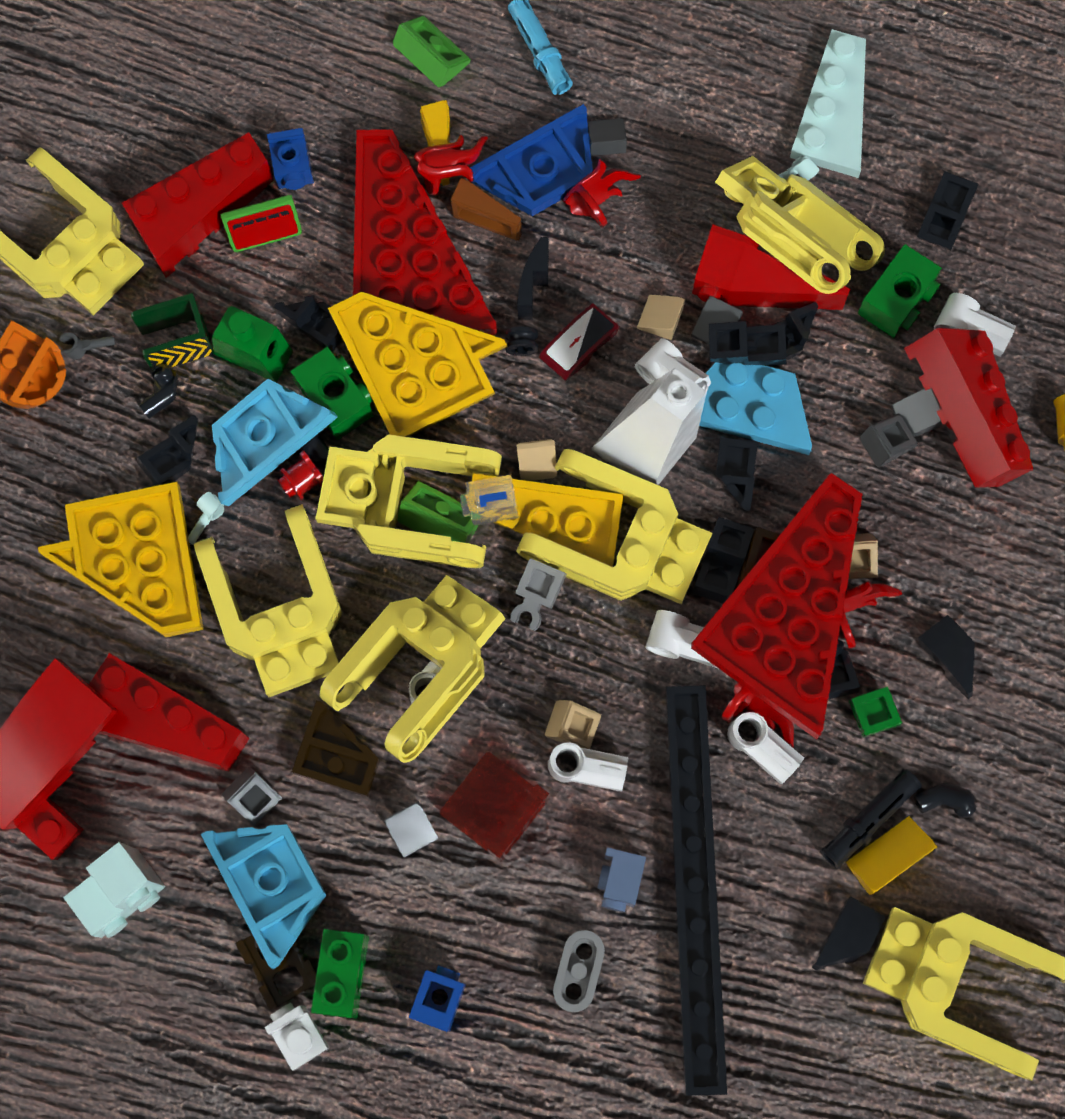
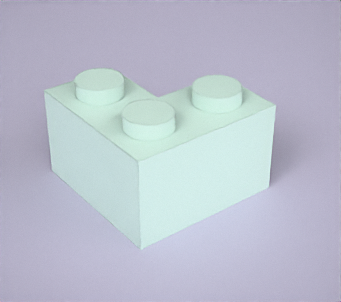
[63,842,166,938]

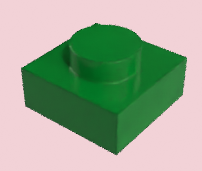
[849,686,902,738]

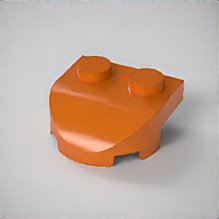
[0,320,66,409]

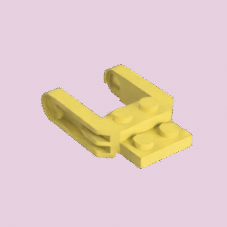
[0,147,144,316]
[715,156,885,294]
[315,434,502,568]
[516,449,712,605]
[194,504,342,697]
[320,575,506,763]
[862,907,1065,1081]

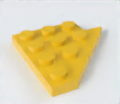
[328,292,507,437]
[38,482,204,637]

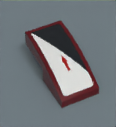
[539,303,620,381]

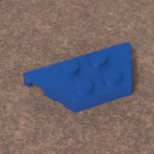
[470,104,593,216]

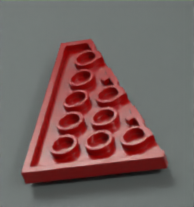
[353,129,497,335]
[691,473,863,740]

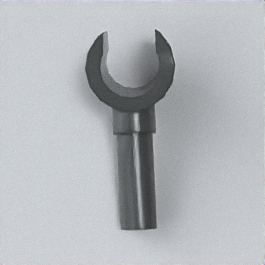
[60,333,116,360]

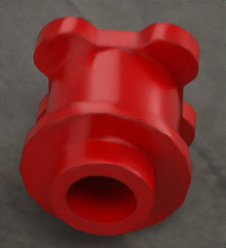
[278,451,323,500]

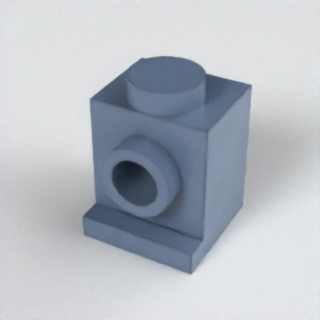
[597,847,646,912]

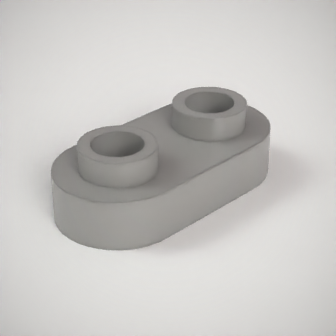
[553,930,605,1012]

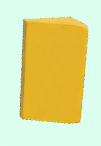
[845,816,937,895]

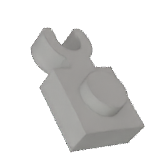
[510,558,567,631]

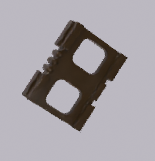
[235,935,317,1010]

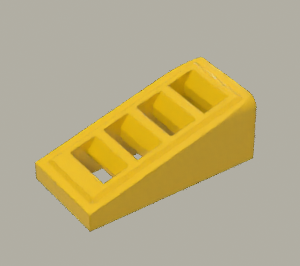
[420,100,451,186]

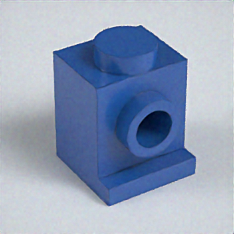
[267,128,314,190]
[409,965,466,1032]

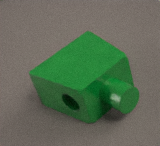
[212,306,293,383]

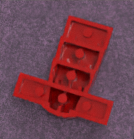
[0,658,118,860]

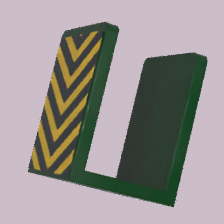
[131,293,214,370]

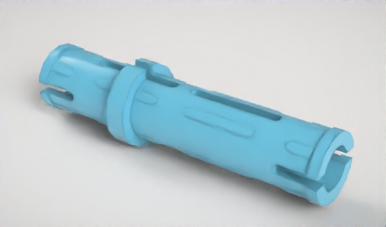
[508,0,573,95]

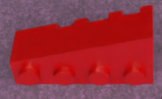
[122,132,274,278]
[904,328,1034,488]
[89,653,250,772]

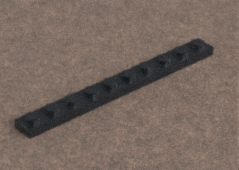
[666,685,727,1096]

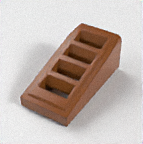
[451,178,522,241]

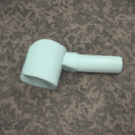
[778,156,819,180]
[188,492,224,545]

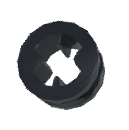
[505,326,538,356]

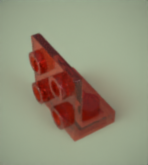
[440,752,550,862]

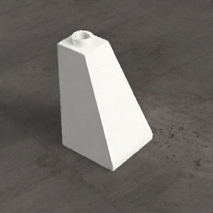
[592,368,707,485]

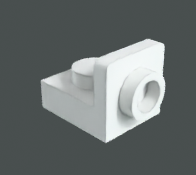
[264,1003,329,1071]

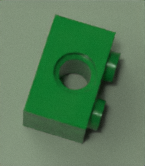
[858,244,942,338]
[290,346,373,441]
[311,929,369,1018]

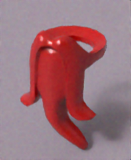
[414,135,488,195]
[564,159,641,228]
[840,581,902,649]
[722,683,794,748]

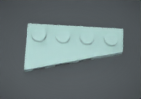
[790,29,866,178]

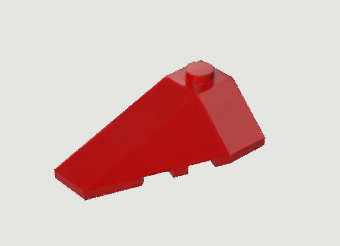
[692,224,850,310]

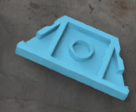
[699,362,812,455]
[212,379,338,506]
[201,824,326,969]

